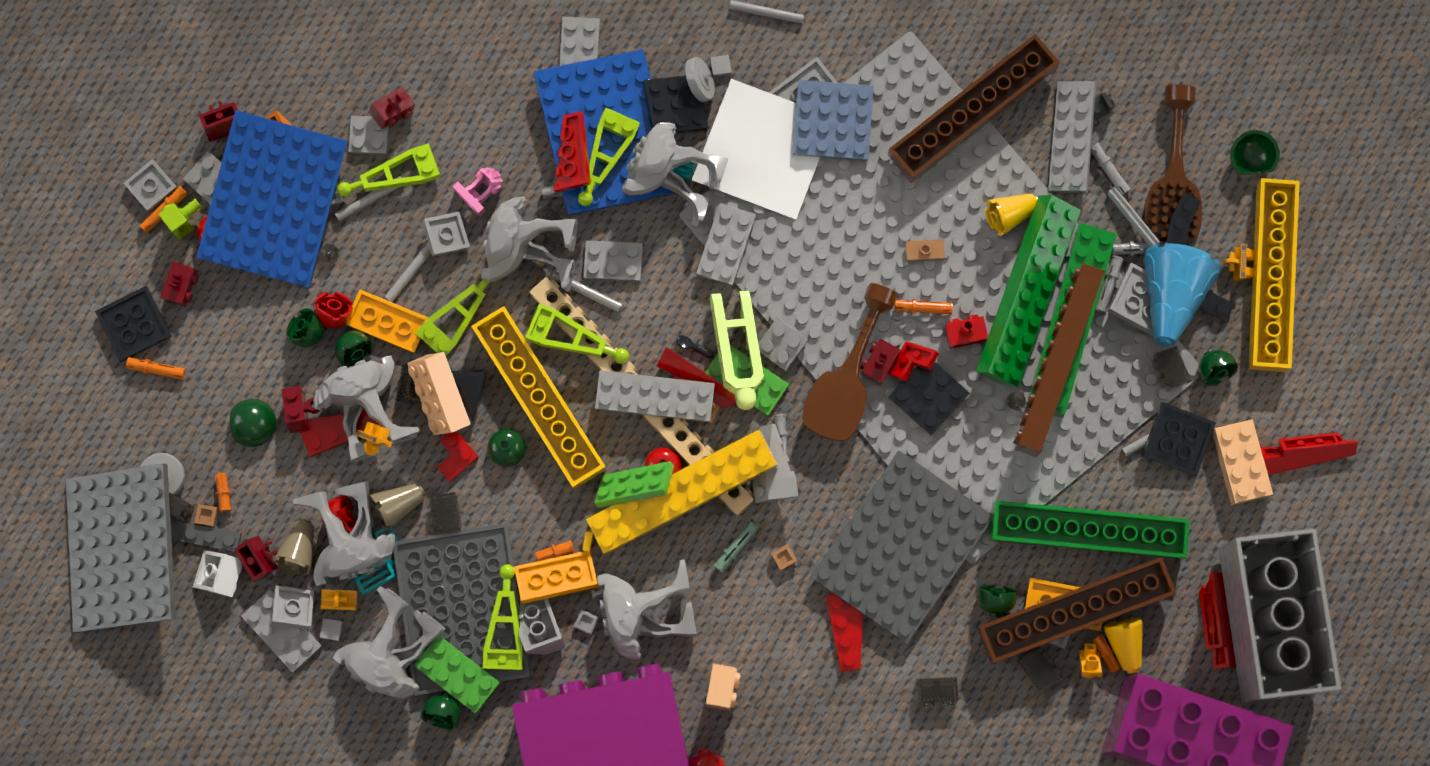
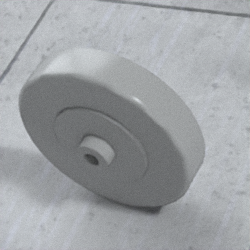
[685,57,715,102]
[140,453,185,498]

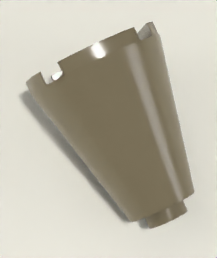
[369,484,425,530]
[273,519,315,575]

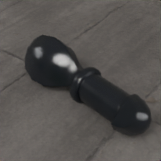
[676,335,714,358]

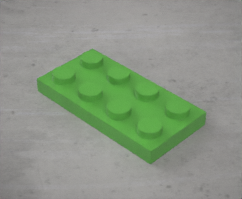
[705,345,789,416]
[595,461,674,508]
[414,635,500,714]

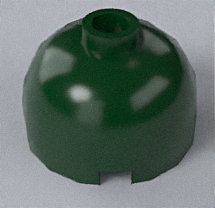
[286,308,324,348]
[334,331,374,368]
[1198,350,1239,386]
[487,429,526,467]
[978,585,1017,617]
[420,694,461,730]

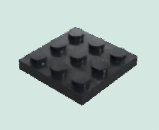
[643,75,709,133]
[95,285,172,362]
[888,362,970,436]
[1141,402,1216,477]

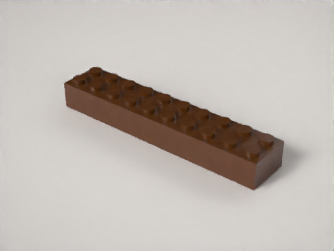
[887,34,1060,183]
[1013,263,1105,458]
[977,557,1177,664]

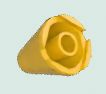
[985,194,1038,236]
[1103,617,1143,673]

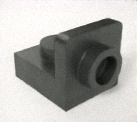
[1093,92,1114,122]

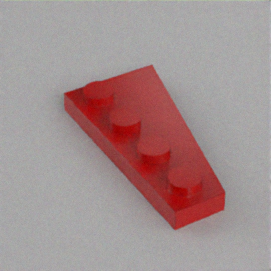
[300,411,381,457]
[826,594,863,673]

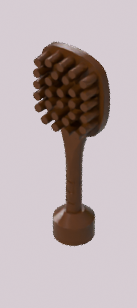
[1144,84,1202,244]
[802,283,898,441]

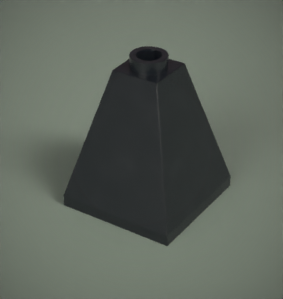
[451,370,488,422]

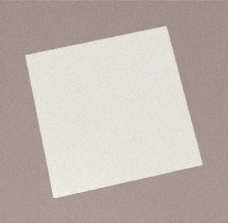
[692,79,820,219]

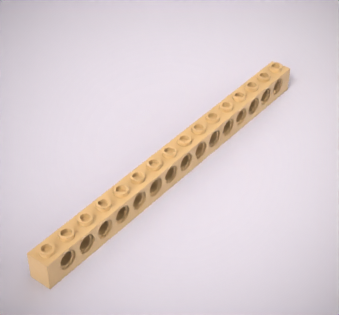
[530,277,754,517]

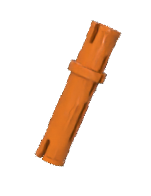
[139,186,188,234]
[894,299,953,315]
[126,357,186,380]

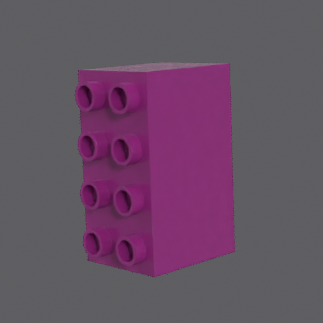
[512,664,689,766]
[1101,673,1293,766]

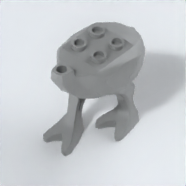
[622,122,728,228]
[481,196,578,292]
[313,355,420,463]
[292,481,395,586]
[597,560,697,659]
[333,586,446,699]

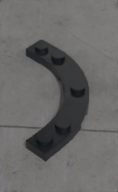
[1167,193,1235,321]

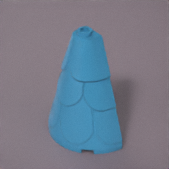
[1144,243,1221,346]

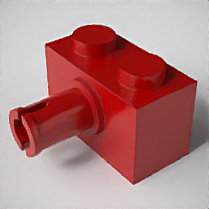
[944,314,988,349]

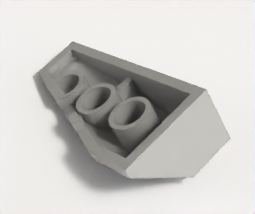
[753,424,798,503]
[519,598,565,655]

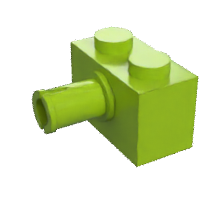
[159,199,202,240]

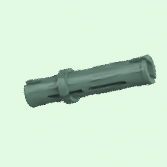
[713,521,759,573]

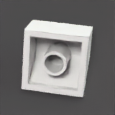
[193,550,242,597]

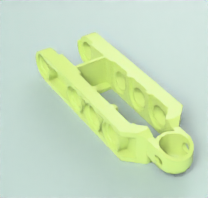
[710,290,764,410]

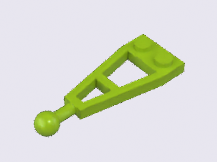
[578,108,640,206]
[337,143,441,197]
[415,280,496,356]
[525,304,629,364]
[483,564,523,670]

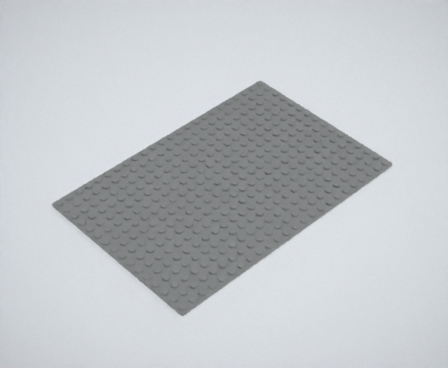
[680,31,1200,564]

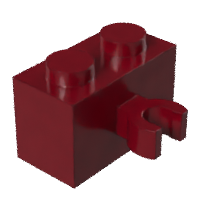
[369,87,415,129]
[199,101,238,142]
[160,262,199,307]
[860,339,900,386]
[281,386,320,433]
[233,536,279,582]

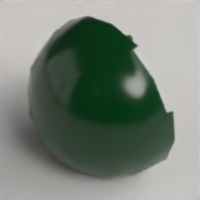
[1230,130,1280,175]
[230,398,277,447]

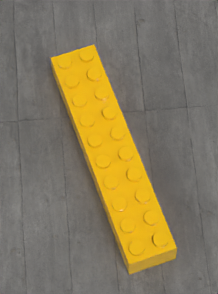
[1248,178,1300,372]
[471,306,607,490]
[586,430,778,554]

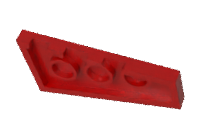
[553,111,591,193]

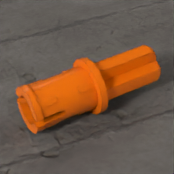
[215,473,232,512]
[535,540,575,561]
[1092,634,1120,673]

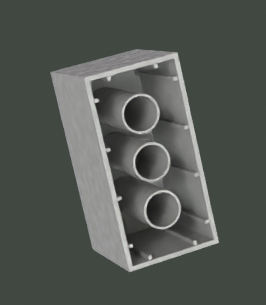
[1218,528,1341,704]

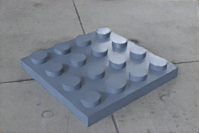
[793,80,874,161]

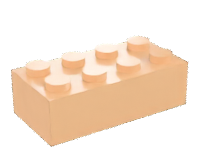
[407,352,470,435]
[1212,419,1273,506]
[706,664,740,711]

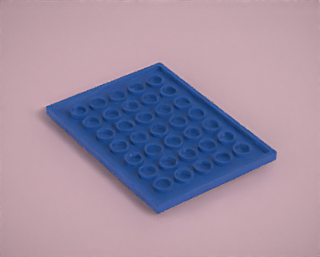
[533,49,676,216]
[196,110,347,287]

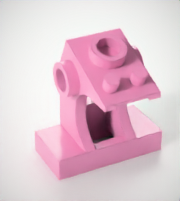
[453,167,503,217]

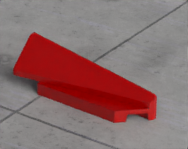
[656,347,737,409]
[1260,433,1357,475]
[1199,572,1236,669]

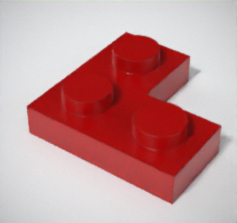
[888,341,939,382]
[437,431,479,482]

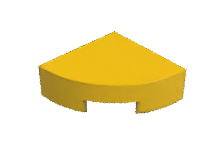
[582,529,594,552]

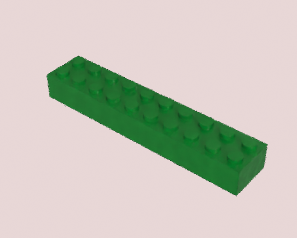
[976,194,1081,387]
[1025,223,1117,418]
[989,501,1190,560]

